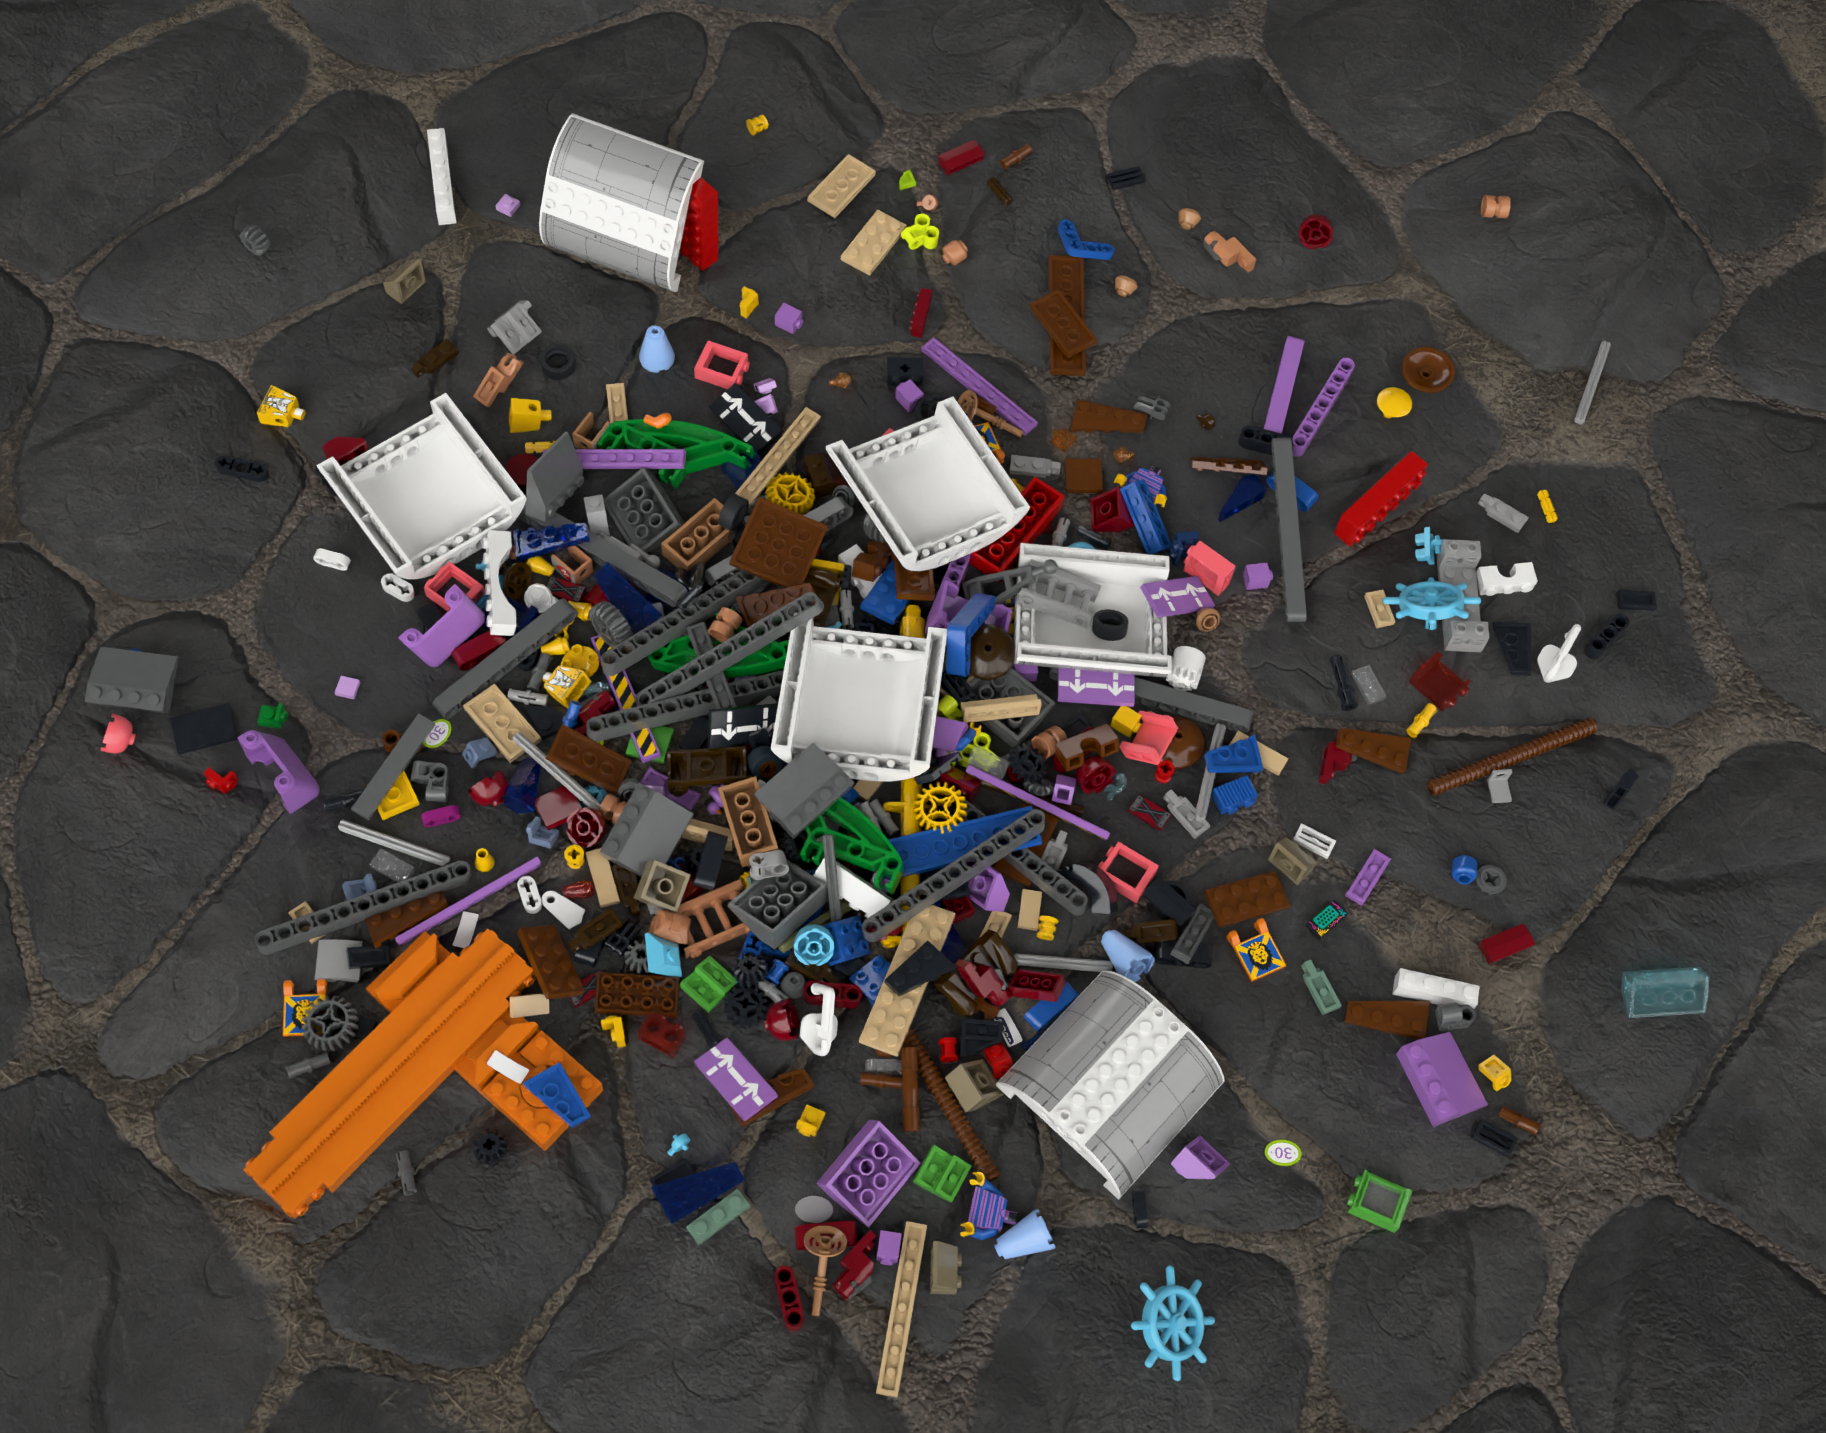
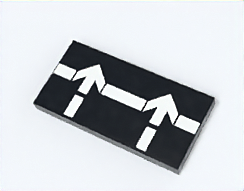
[709,383,783,456]
[708,703,778,749]

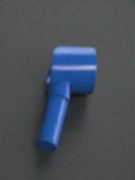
[667,857,685,871]

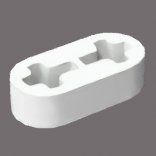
[313,548,351,571]
[381,574,415,602]
[517,876,542,914]

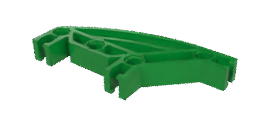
[597,419,755,489]
[648,608,789,678]
[800,798,904,895]

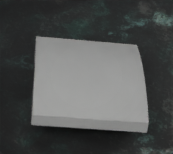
[491,303,542,354]
[314,939,363,983]

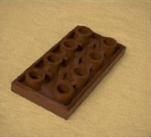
[994,804,1059,887]
[594,972,679,1018]

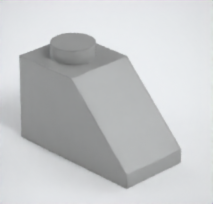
[584,495,610,537]

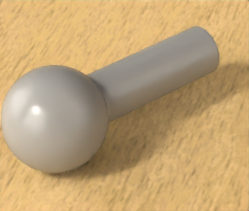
[629,543,660,569]

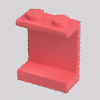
[1120,711,1178,765]

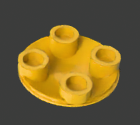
[1377,387,1412,418]
[561,644,599,678]

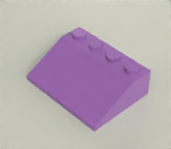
[1396,1032,1488,1127]
[816,1120,921,1228]

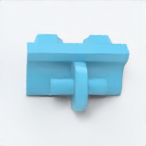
[1415,527,1443,565]

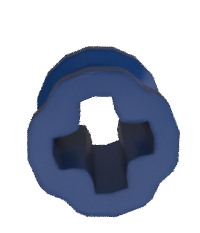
[765,959,789,986]

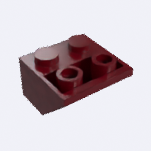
[935,765,981,803]

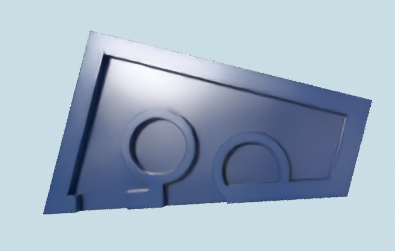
[1204,735,1263,773]
[522,1062,591,1128]

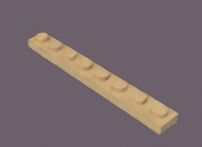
[735,407,821,509]
[876,1221,927,1398]

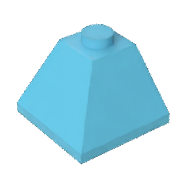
[645,932,682,978]

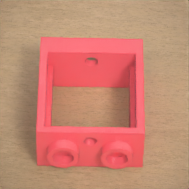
[694,341,750,389]
[1183,541,1236,596]
[424,561,485,612]
[1098,842,1159,904]

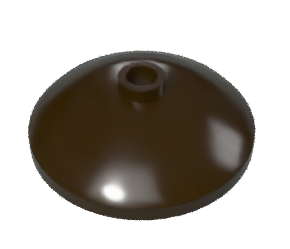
[969,624,1015,680]

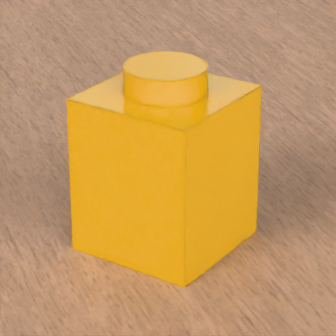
[1110,706,1142,738]

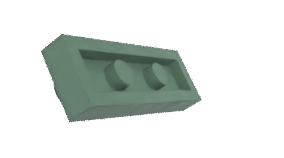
[686,1189,750,1245]

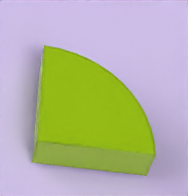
[899,169,916,190]

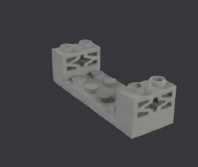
[1436,539,1489,652]

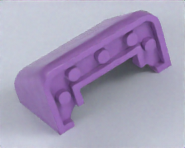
[925,580,1012,651]
[398,584,485,667]
[238,730,320,814]

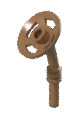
[957,390,1023,438]
[804,1226,847,1316]

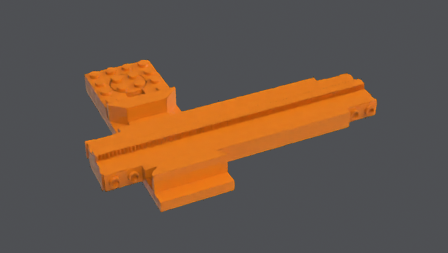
[243,929,603,1219]

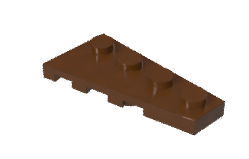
[1070,399,1147,433]
[1190,457,1267,475]
[736,583,816,627]
[1336,728,1411,774]
[365,891,449,949]
[1344,1001,1430,1040]
[726,1068,814,1127]

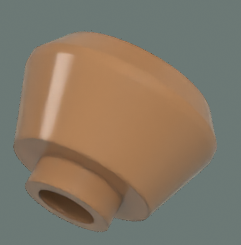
[1179,208,1201,230]
[1115,275,1138,297]
[1196,607,1220,632]

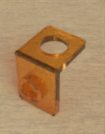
[1051,428,1077,453]

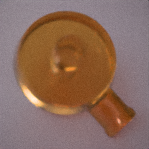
[829,372,851,389]
[1113,446,1134,463]

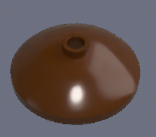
[1402,347,1455,393]
[1160,716,1205,769]

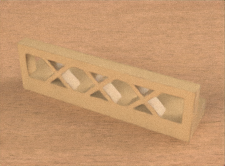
[960,694,1042,723]
[681,819,735,851]

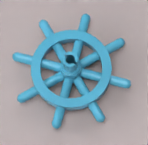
[1382,577,1481,630]
[1131,1265,1215,1381]

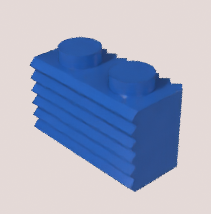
[1211,775,1258,815]

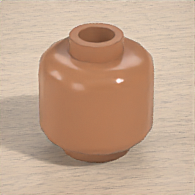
[942,240,968,266]

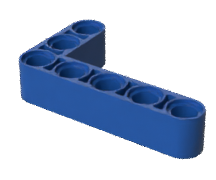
[946,593,995,677]

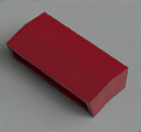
[938,140,985,176]
[1479,923,1535,965]

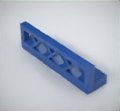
[1120,480,1172,555]

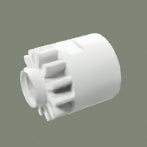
[1166,646,1206,691]

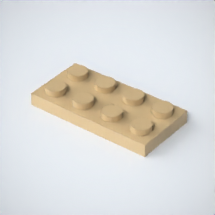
[807,154,876,218]
[841,210,907,276]
[463,684,542,763]

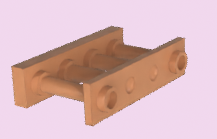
[667,879,751,959]

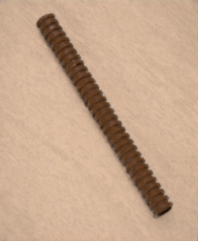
[1427,717,1597,796]
[903,1025,1001,1183]

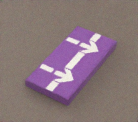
[1140,576,1215,618]
[1057,668,1135,707]
[694,1037,778,1122]

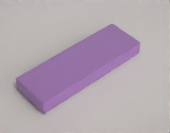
[640,768,700,812]
[1345,849,1391,906]

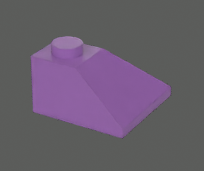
[968,863,1010,912]
[1171,1135,1230,1179]

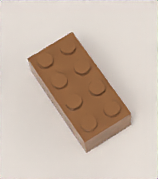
[661,498,741,570]
[718,776,779,867]

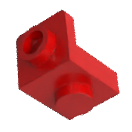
[203,768,238,794]
[983,1043,1013,1079]

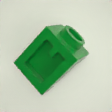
[257,703,288,729]

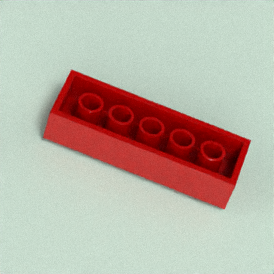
[679,178,718,271]
[1334,451,1428,547]
[970,477,1065,584]

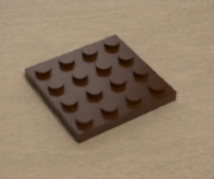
[729,497,828,588]

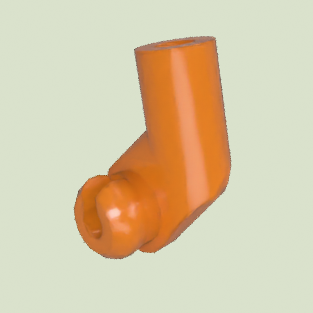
[643,413,672,429]

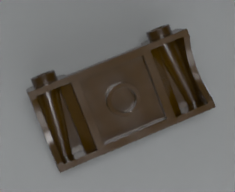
[782,567,842,637]
[667,746,747,797]
[934,930,1018,1016]

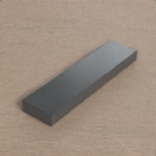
[1170,903,1214,964]

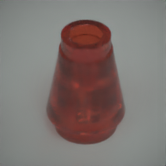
[563,879,594,899]

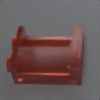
[1409,651,1471,712]

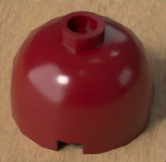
[1299,214,1333,249]
[1076,756,1116,795]
[467,771,508,807]
[566,807,607,847]
[764,999,800,1041]

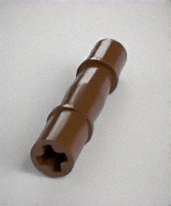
[900,1047,920,1132]

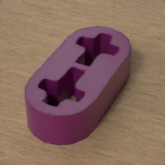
[421,805,460,827]

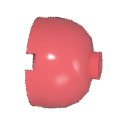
[100,713,136,754]

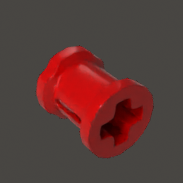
[1155,760,1175,784]
[939,1037,958,1063]

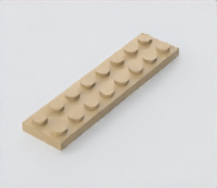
[859,905,955,1057]

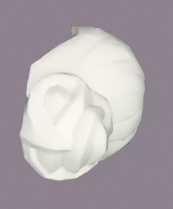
[524,583,559,613]

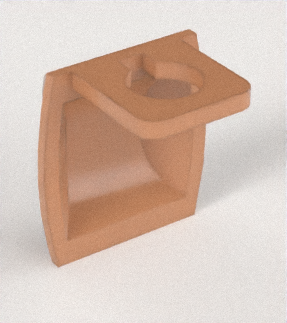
[649,910,691,944]

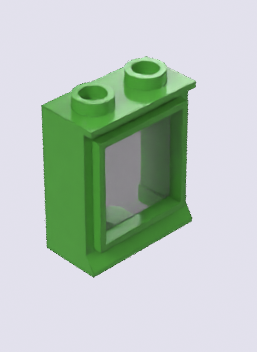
[1347,1170,1412,1233]

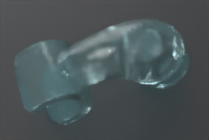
[581,682,611,699]
[1104,773,1127,799]

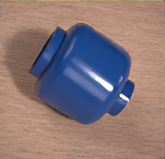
[1451,855,1478,884]

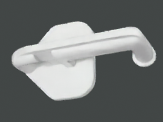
[1537,624,1581,683]
[800,983,838,1056]

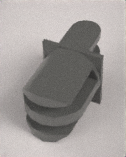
[1134,392,1171,420]

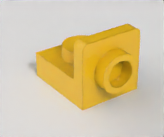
[740,286,759,319]
[601,1016,626,1048]
[1478,1055,1511,1091]
[796,1105,826,1137]

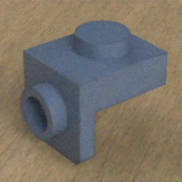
[462,737,497,768]
[526,816,559,848]
[342,873,377,900]

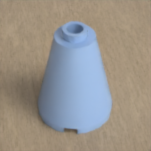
[639,326,675,373]
[1101,930,1155,982]
[994,1209,1056,1259]

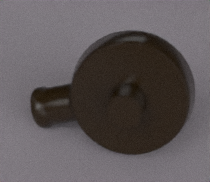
[1196,413,1215,430]

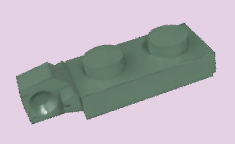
[1301,959,1341,1016]

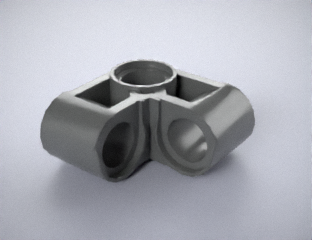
[410,761,450,802]
[1434,1003,1476,1032]

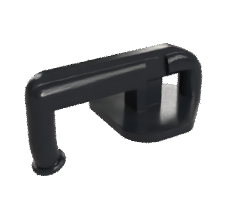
[675,562,706,609]

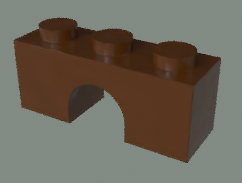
[852,539,893,582]
[1056,723,1119,772]

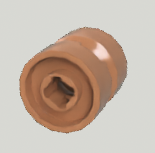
[1481,195,1510,219]
[708,607,743,643]
[1031,726,1067,759]
[598,794,627,825]

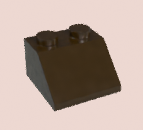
[804,453,850,499]

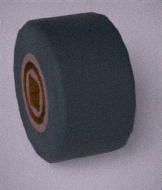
[747,745,784,783]

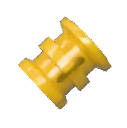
[746,114,769,136]
[564,845,585,869]
[1037,916,1059,940]

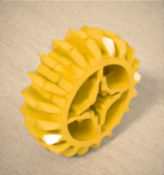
[765,472,815,515]
[914,782,967,834]

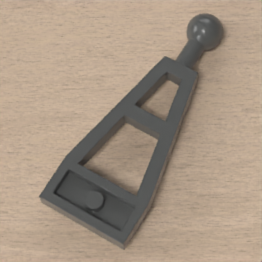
[962,559,1058,605]

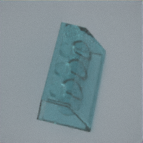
[1621,967,1709,1018]

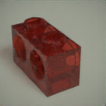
[637,1012,686,1058]

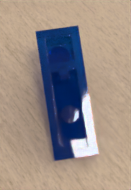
[1218,474,1267,522]
[504,758,541,814]

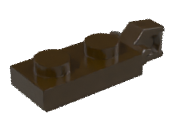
[411,339,459,378]
[611,865,642,917]
[568,908,623,953]
[1123,920,1178,944]
[784,947,839,983]

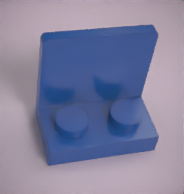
[823,915,870,966]
[849,955,891,1008]

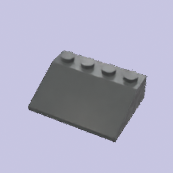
[525,432,584,522]
[603,467,685,553]
[85,647,179,714]
[959,668,1055,748]
[754,743,854,839]
[600,783,694,877]
[728,859,828,949]

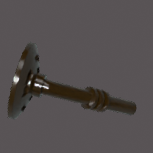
[500,560,532,599]

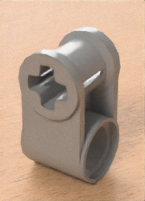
[749,850,789,880]

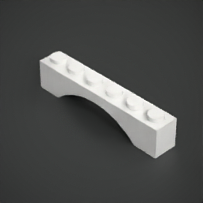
[427,128,456,225]
[482,530,516,636]

